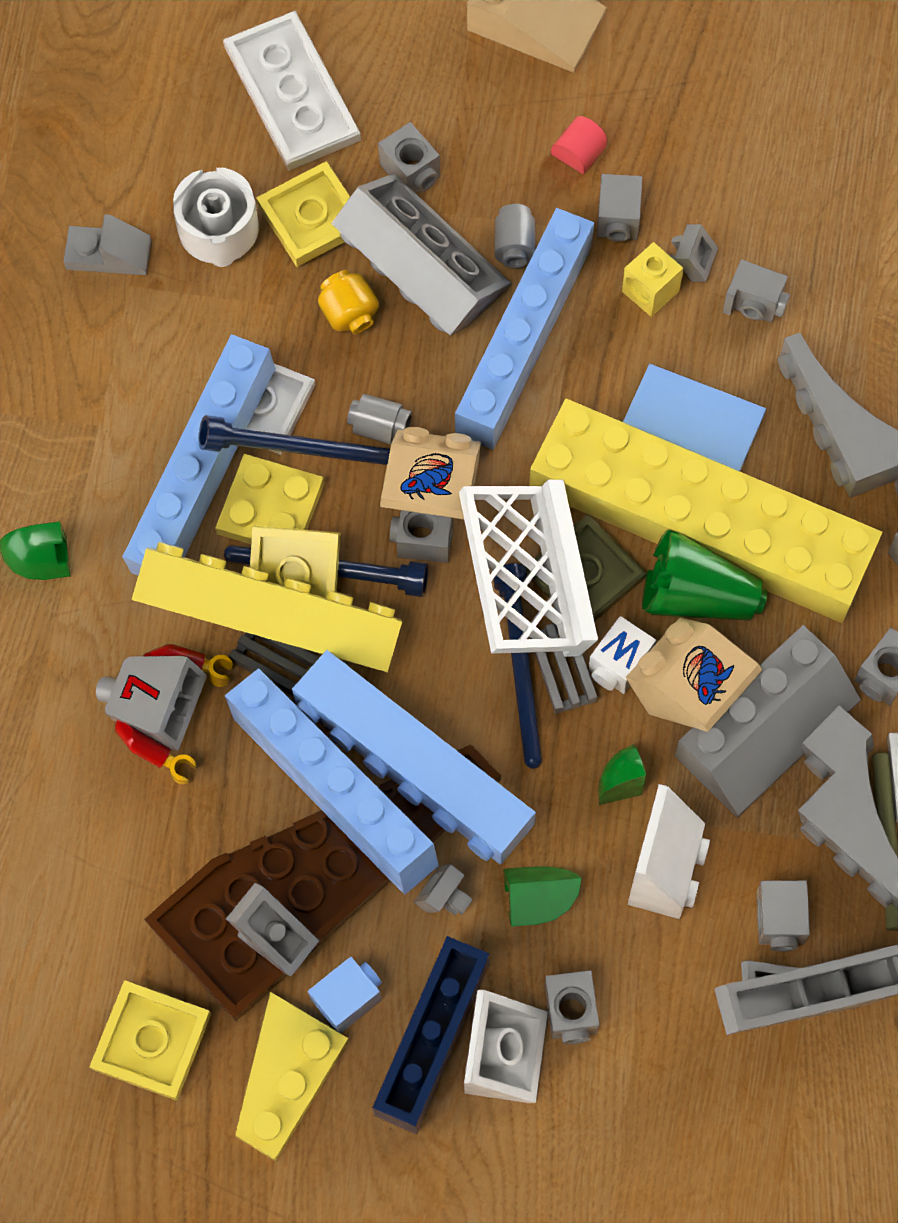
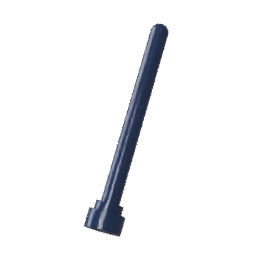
[198,415,390,465]
[224,545,428,597]
[493,563,542,769]

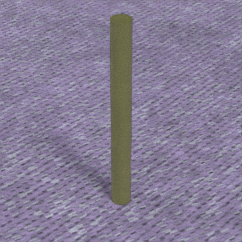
[872,753,898,931]

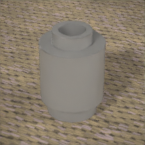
[494,204,535,268]
[347,394,412,444]

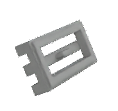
[529,623,597,714]

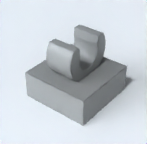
[669,224,718,282]
[413,864,472,915]

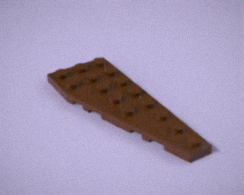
[144,744,501,1022]

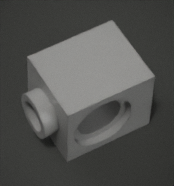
[378,122,440,193]
[597,174,642,242]
[390,510,454,563]
[854,628,898,706]
[756,881,810,952]
[544,971,599,1045]

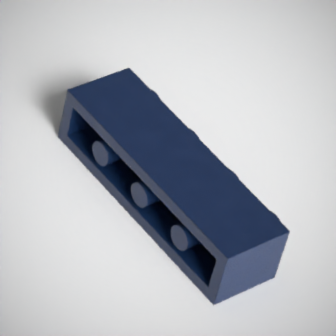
[372,936,490,1135]

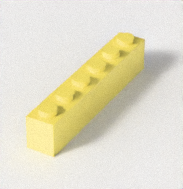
[132,542,402,672]

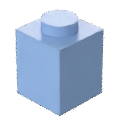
[308,957,382,1034]

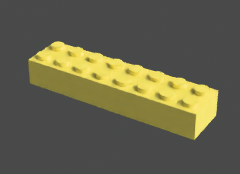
[529,399,883,624]

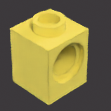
[622,242,683,317]

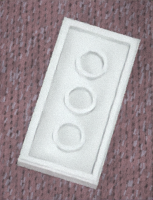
[223,11,361,171]

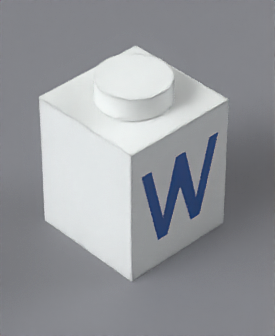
[588,616,656,694]

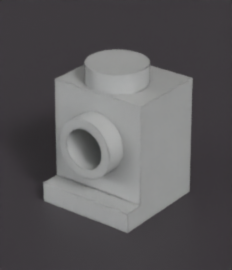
[723,259,791,323]

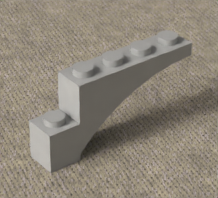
[778,333,898,498]
[798,706,898,909]
[714,944,898,1035]

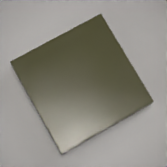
[526,514,646,622]

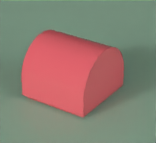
[551,116,607,175]

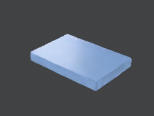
[623,363,766,471]

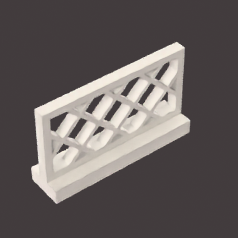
[459,480,598,657]

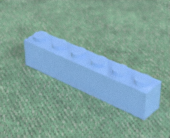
[455,208,594,450]
[122,334,275,576]
[292,650,536,865]
[225,668,439,895]

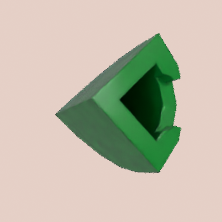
[0,521,71,580]
[598,744,646,805]
[503,866,582,927]

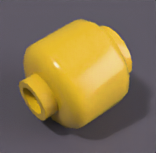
[318,270,379,334]

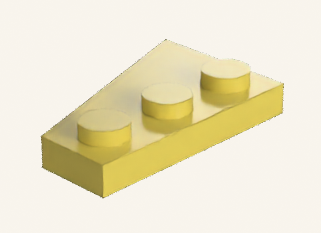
[235,992,349,1161]

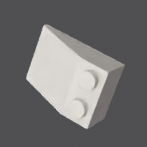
[627,784,710,919]

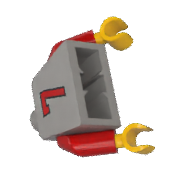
[96,644,233,784]

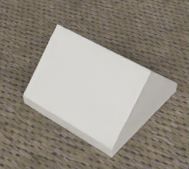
[464,990,548,1103]

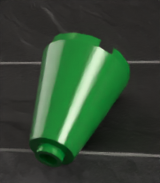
[642,530,767,621]

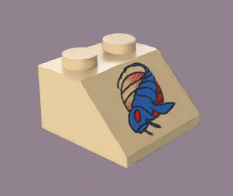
[380,427,481,519]
[626,618,762,732]

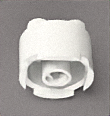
[173,168,259,267]

